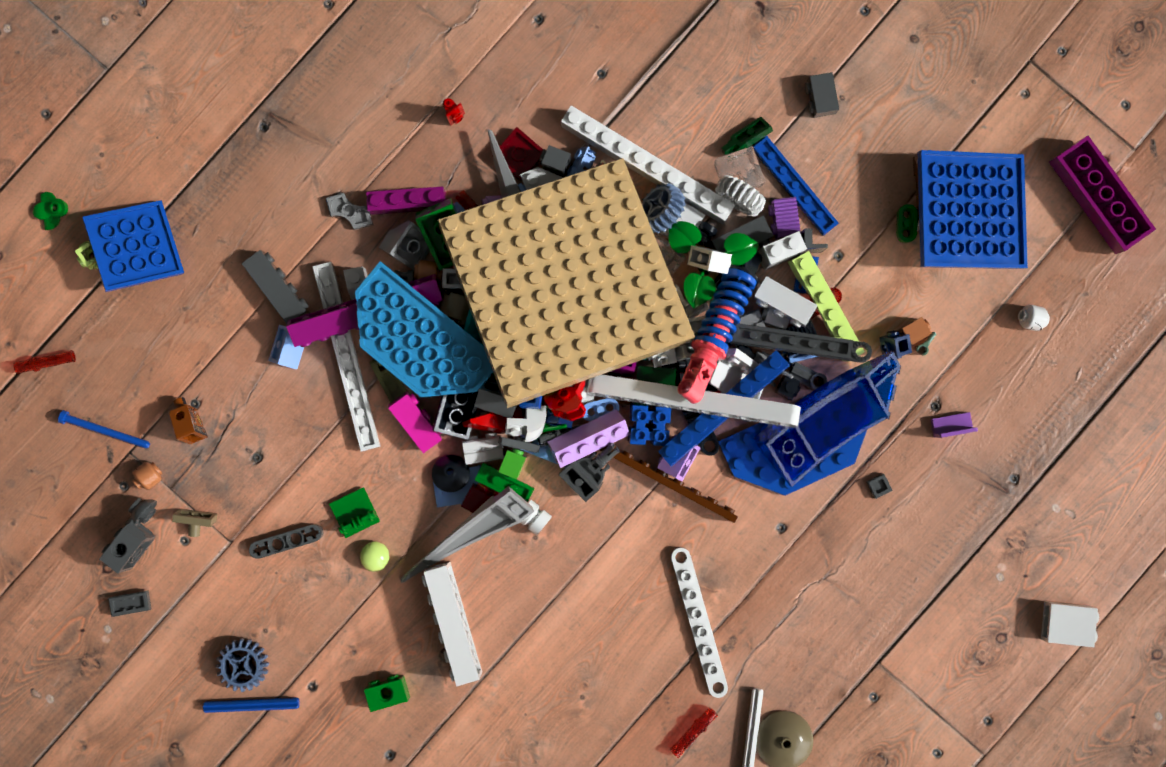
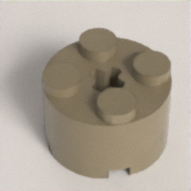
[439,289,469,326]

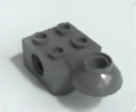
[99,498,157,574]

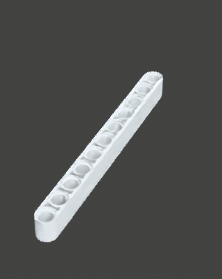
[587,374,801,428]

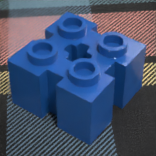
[628,403,671,446]

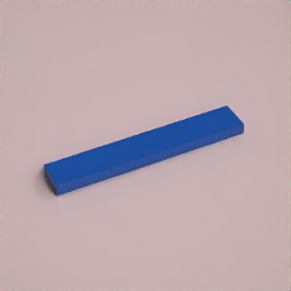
[751,135,839,236]

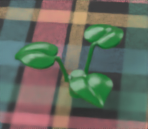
[668,221,759,309]

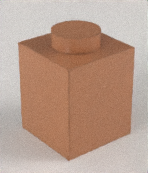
[898,317,932,345]

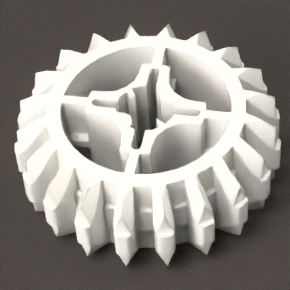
[715,175,766,216]

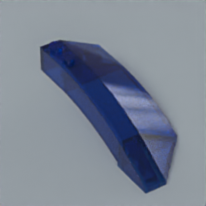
[753,351,901,487]

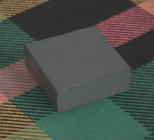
[866,473,893,499]

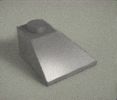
[379,220,430,270]

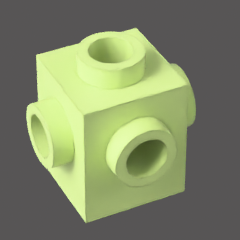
[75,241,98,270]

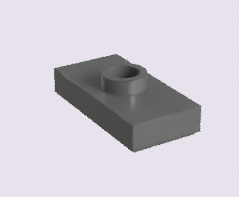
[498,436,540,453]
[108,590,152,617]

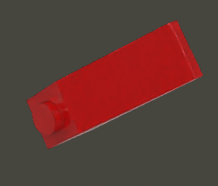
[462,405,524,434]

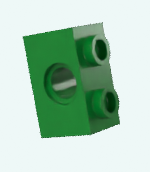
[364,674,410,712]

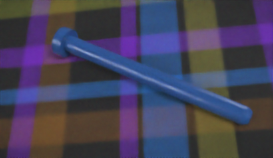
[58,410,150,448]

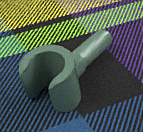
[916,332,937,356]

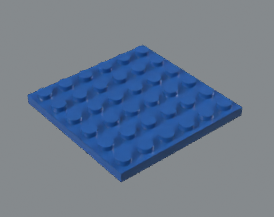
[917,150,1028,269]

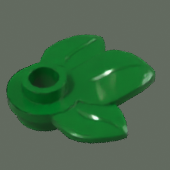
[32,192,68,230]

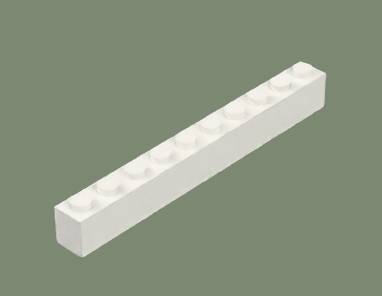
[561,106,735,225]

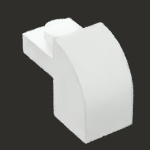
[505,406,546,442]

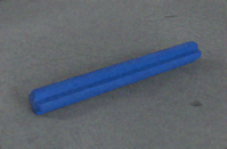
[203,698,300,713]

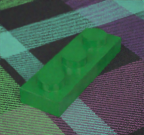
[475,462,535,502]

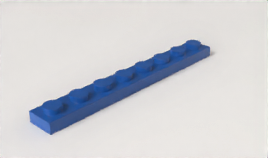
[658,350,789,467]

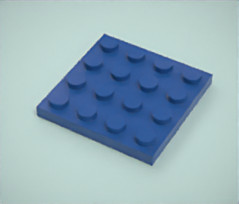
[83,200,184,292]

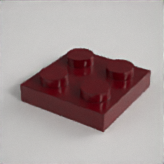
[492,127,543,181]

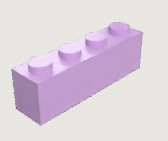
[547,409,630,468]

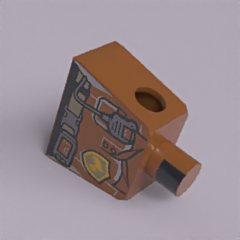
[169,397,208,445]

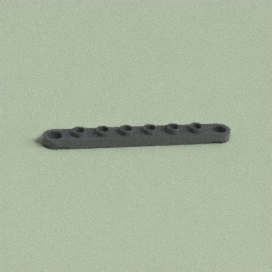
[729,323,872,363]

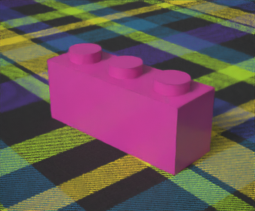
[388,391,442,454]

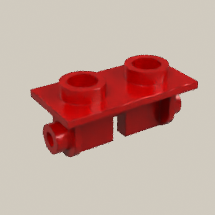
[443,98,465,126]

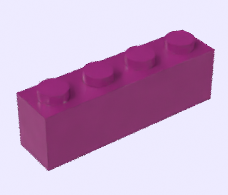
[366,186,446,215]

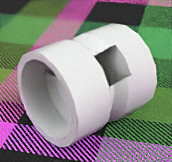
[520,500,552,536]

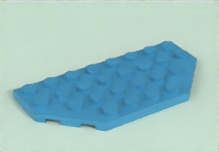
[355,261,493,397]

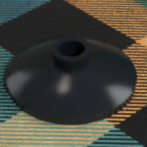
[432,455,470,492]

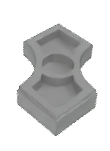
[326,193,373,230]

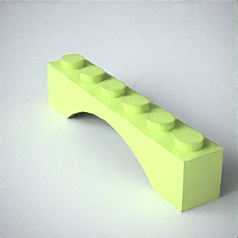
[788,251,865,362]

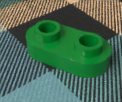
[896,204,918,243]

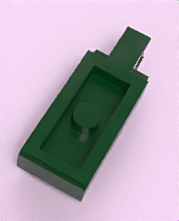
[721,117,773,159]

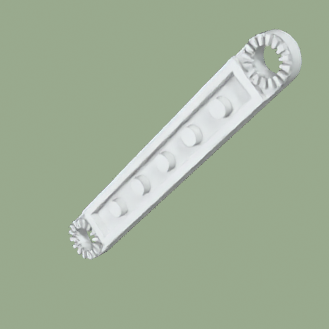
[671,547,728,698]

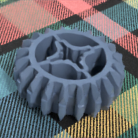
[642,183,686,234]
[215,638,269,692]

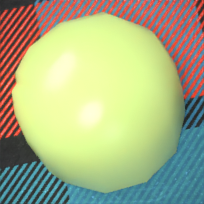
[360,542,389,572]

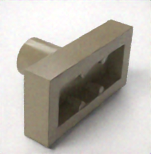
[172,509,217,537]

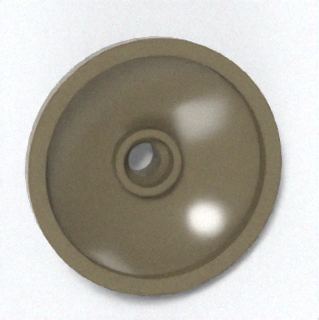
[756,711,813,767]

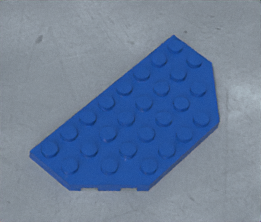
[718,378,873,496]

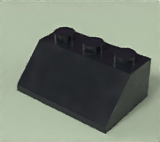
[432,390,479,440]

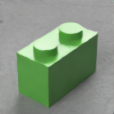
[499,448,527,479]

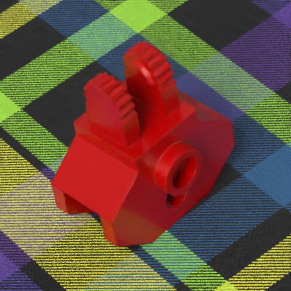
[544,381,586,421]

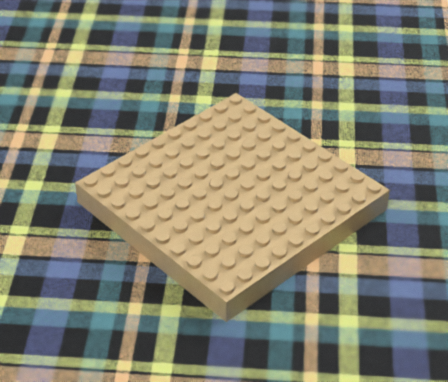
[438,158,695,408]

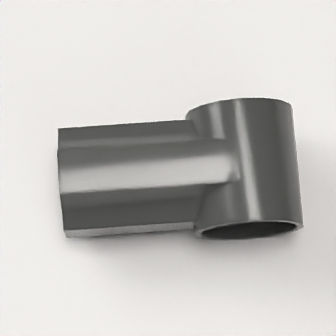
[789,362,828,391]

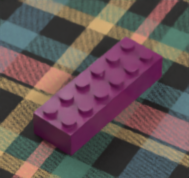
[1049,135,1156,254]

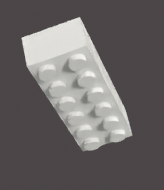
[422,561,482,687]

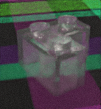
[714,146,765,189]

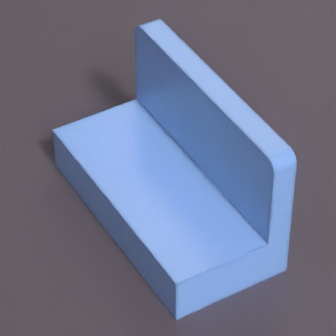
[268,325,304,369]

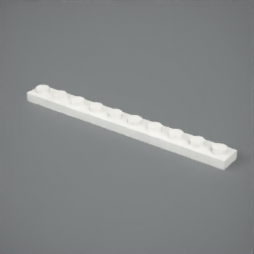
[312,262,381,452]

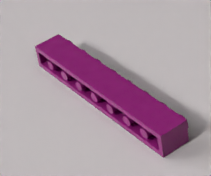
[286,274,443,347]

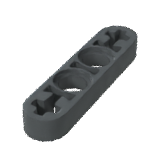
[249,524,324,559]

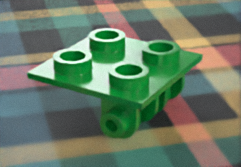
[329,487,380,538]

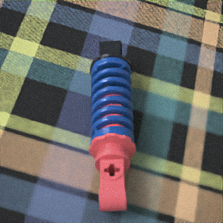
[678,251,762,404]

